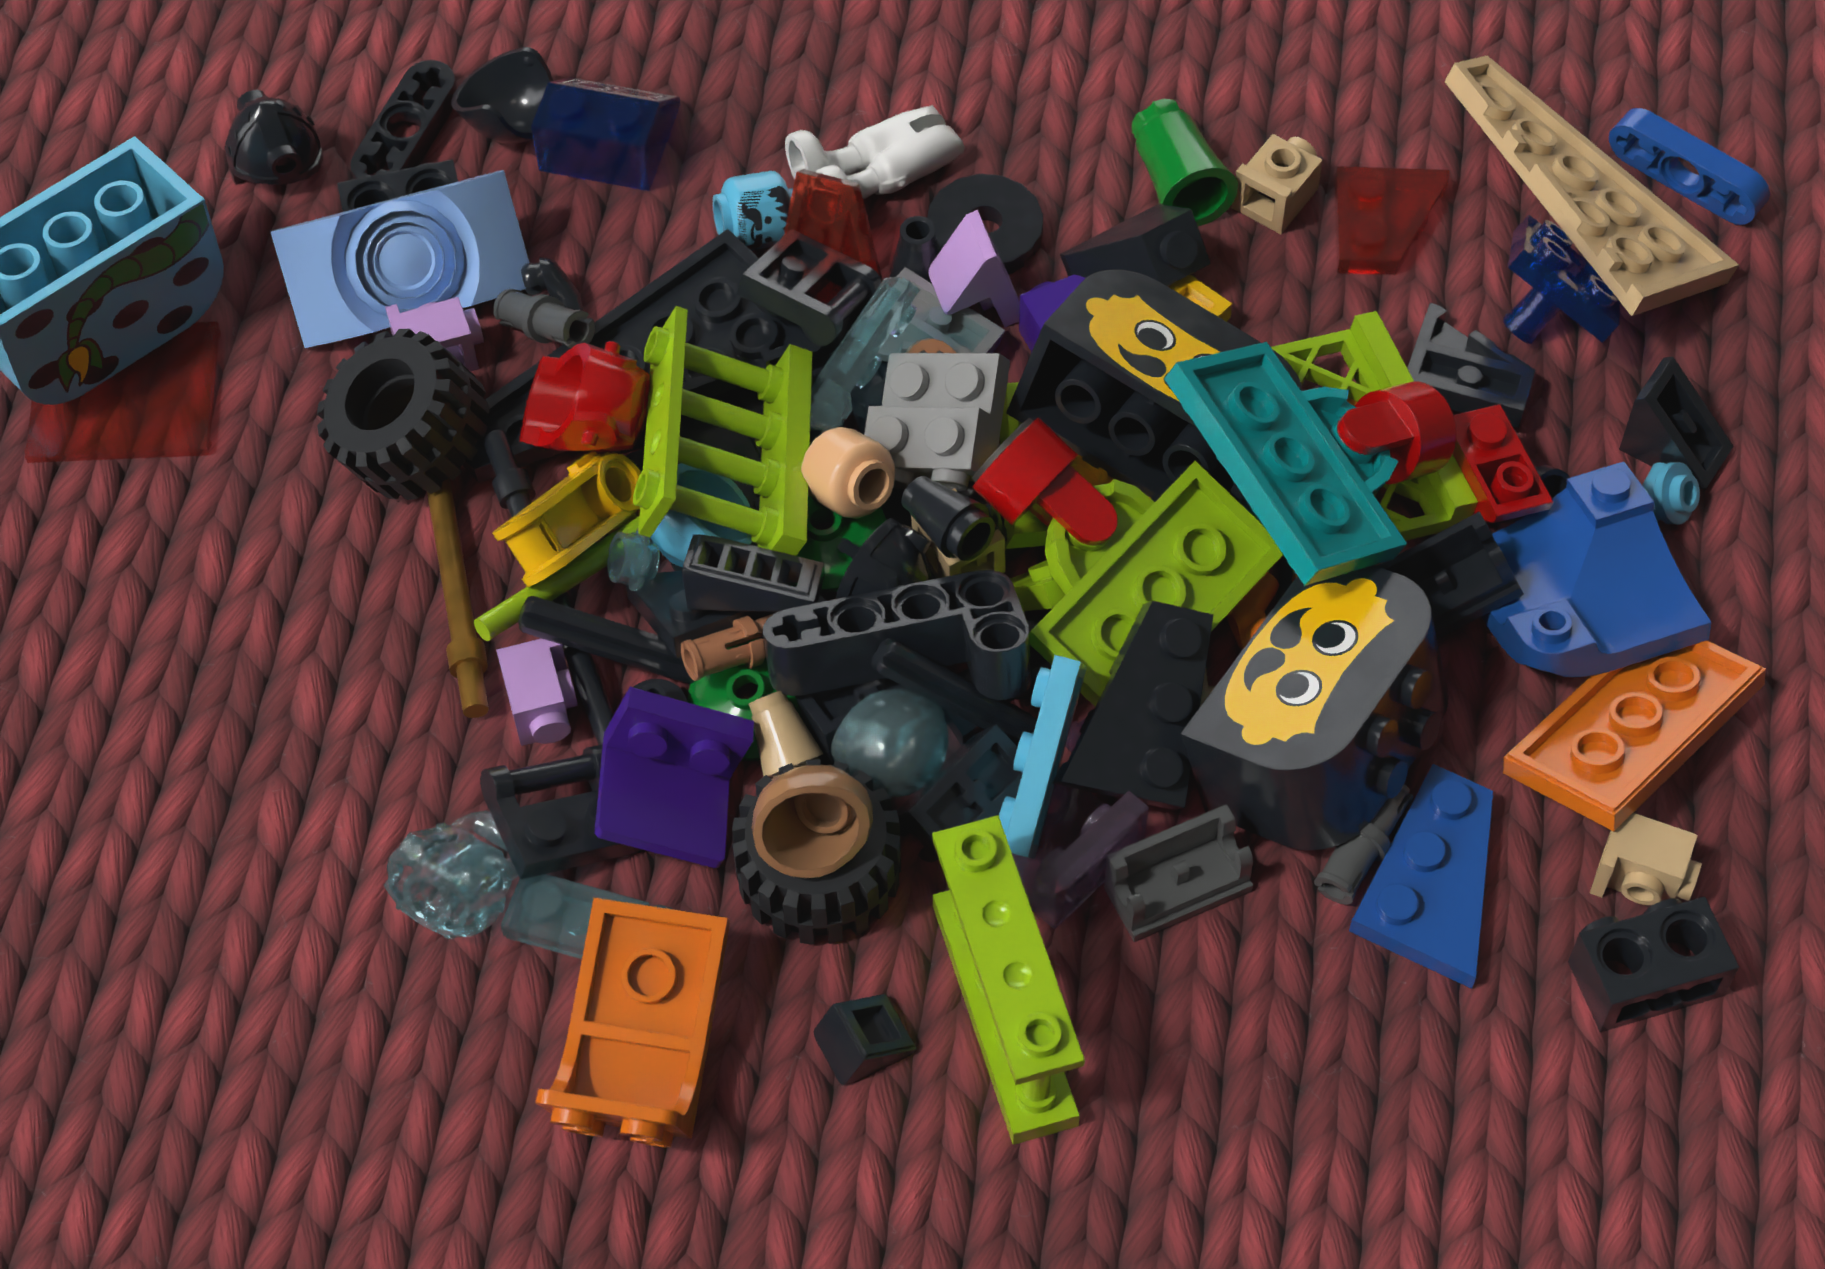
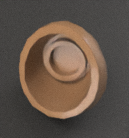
[752,765,873,878]

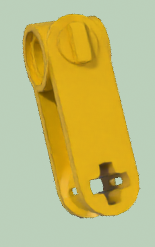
[492,451,641,587]

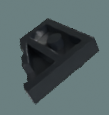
[1407,303,1536,428]

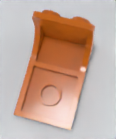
[535,897,731,1148]

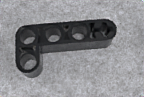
[763,570,1032,700]

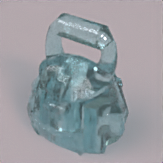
[384,810,518,939]

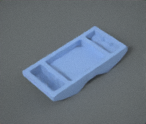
[270,170,529,348]

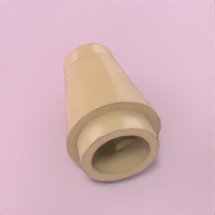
[748,690,824,780]

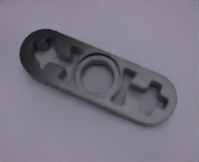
[350,60,457,179]

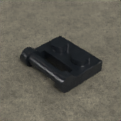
[736,229,882,346]
[480,744,642,880]

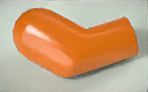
[1227,572,1280,650]

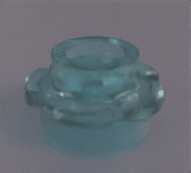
[607,528,660,591]

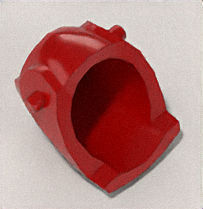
[519,341,650,452]

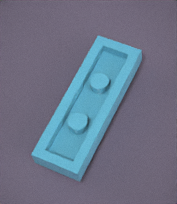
[999,655,1087,859]

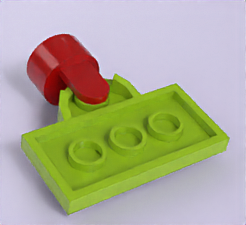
[972,417,1283,706]

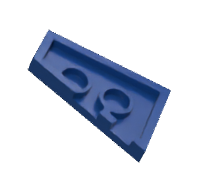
[1349,764,1493,989]

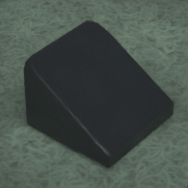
[813,994,917,1085]

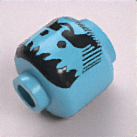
[712,171,803,251]

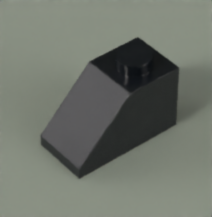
[1060,204,1211,286]

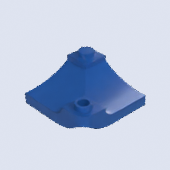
[1482,461,1712,677]

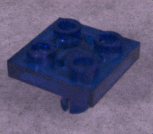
[1503,215,1620,344]

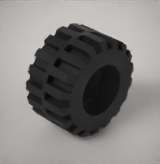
[317,329,489,500]
[732,759,901,945]

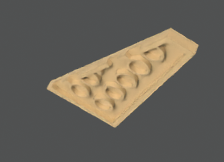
[1444,55,1739,316]

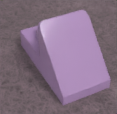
[928,210,1020,327]

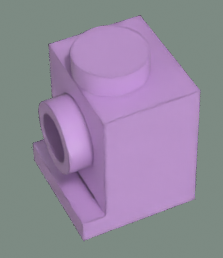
[385,297,484,371]
[496,638,578,746]

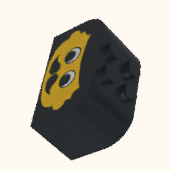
[1006,270,1303,506]
[1181,565,1449,850]

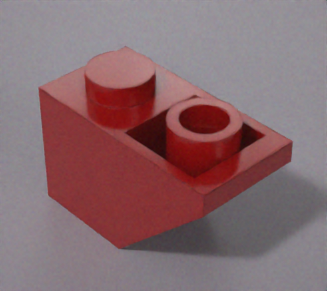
[1453,404,1553,523]

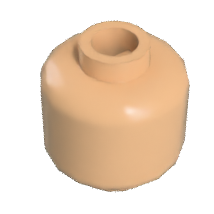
[801,427,895,519]

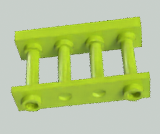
[633,306,812,556]
[932,815,1085,1145]

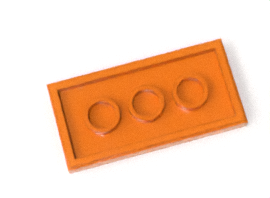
[1503,640,1766,832]

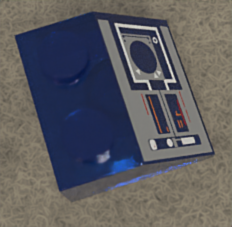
[531,77,680,191]

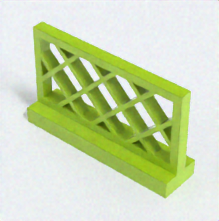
[1271,311,1478,541]

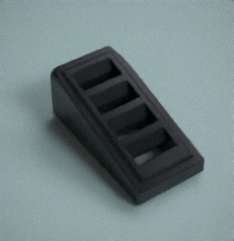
[682,534,825,612]

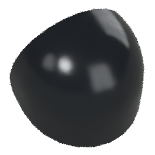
[451,47,556,144]

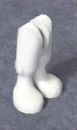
[785,105,965,223]

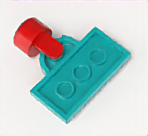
[1164,342,1456,586]

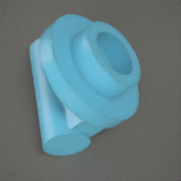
[1642,462,1700,525]

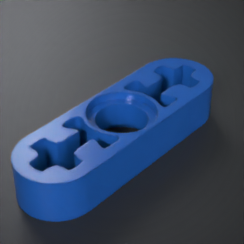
[1609,108,1770,225]

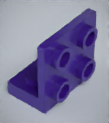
[595,687,754,868]

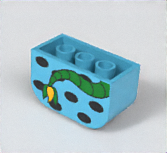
[0,136,224,405]

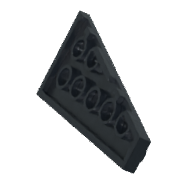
[462,229,841,483]

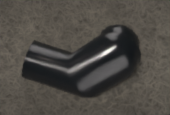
[521,257,584,311]

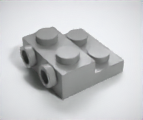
[864,353,1010,490]

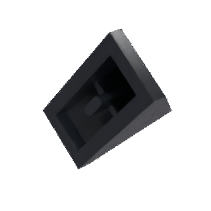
[1619,356,1734,489]

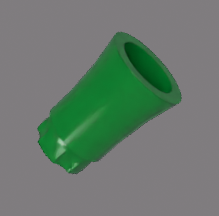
[1131,99,1238,226]

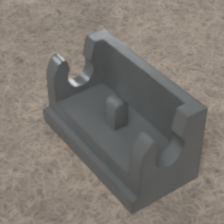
[1104,804,1253,942]

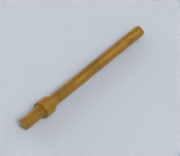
[427,478,489,718]

